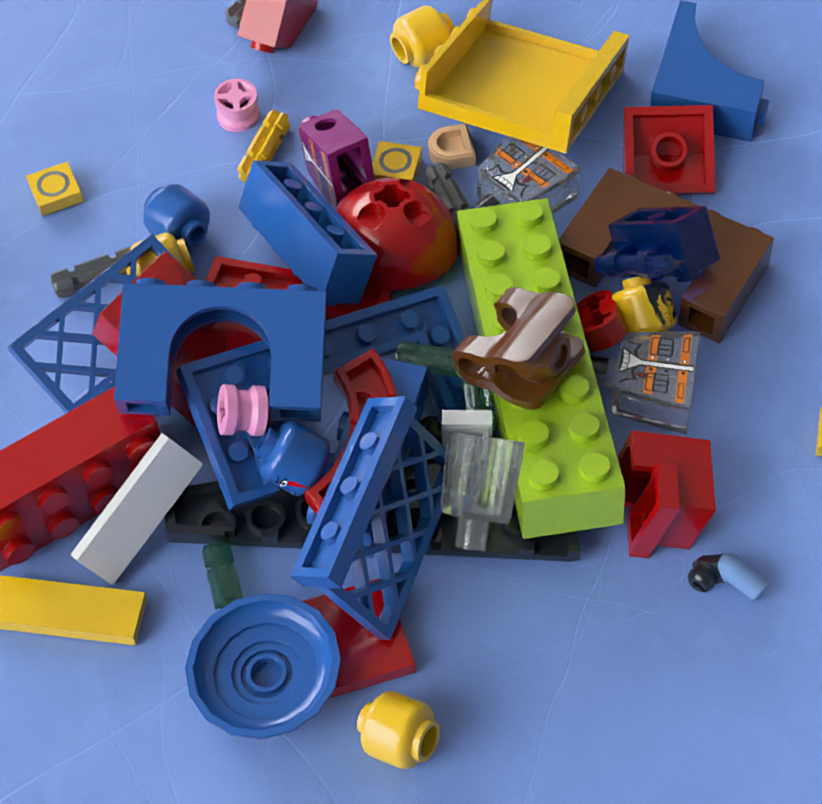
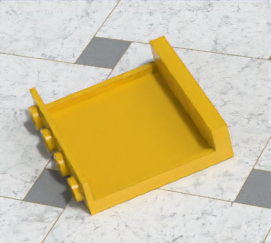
[414,0,630,154]

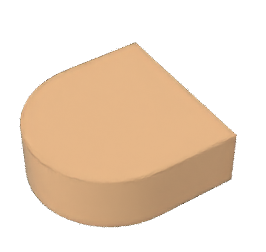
[428,123,476,169]

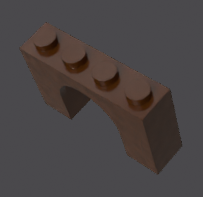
[559,168,774,344]

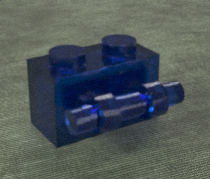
[594,206,720,282]

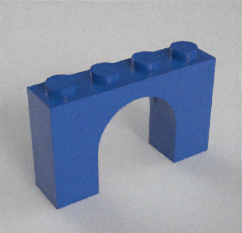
[114,278,326,422]

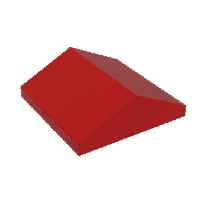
[623,105,715,195]

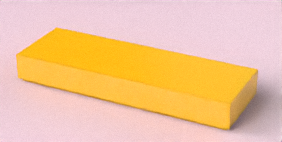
[0,575,147,646]

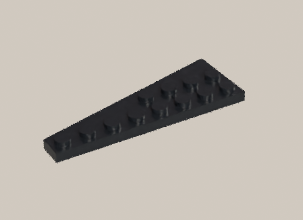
[165,434,581,562]

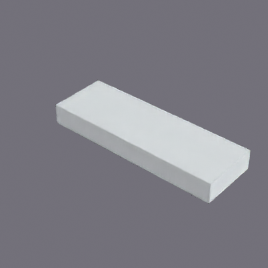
[70,433,203,585]

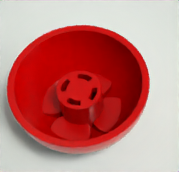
[335,177,459,290]

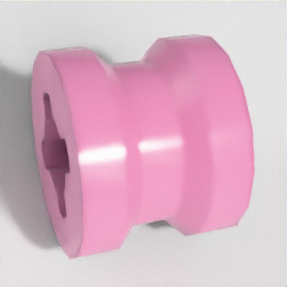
[214,79,260,132]
[217,384,268,436]

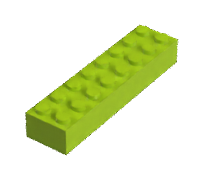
[457,198,625,539]

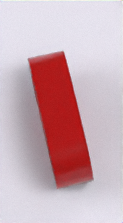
[576,290,627,352]

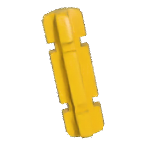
[237,110,290,182]

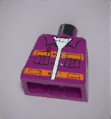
[298,110,375,209]

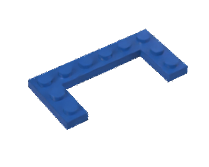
[176,284,496,511]

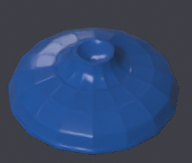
[185,593,341,740]

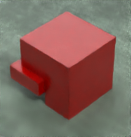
[617,430,716,559]

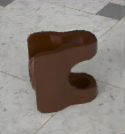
[451,287,585,410]

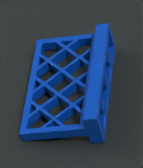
[8,233,177,414]
[290,396,462,640]

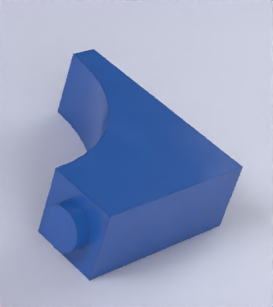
[650,0,770,142]

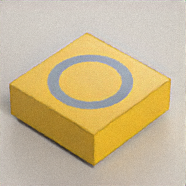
[372,141,422,182]
[26,162,84,216]

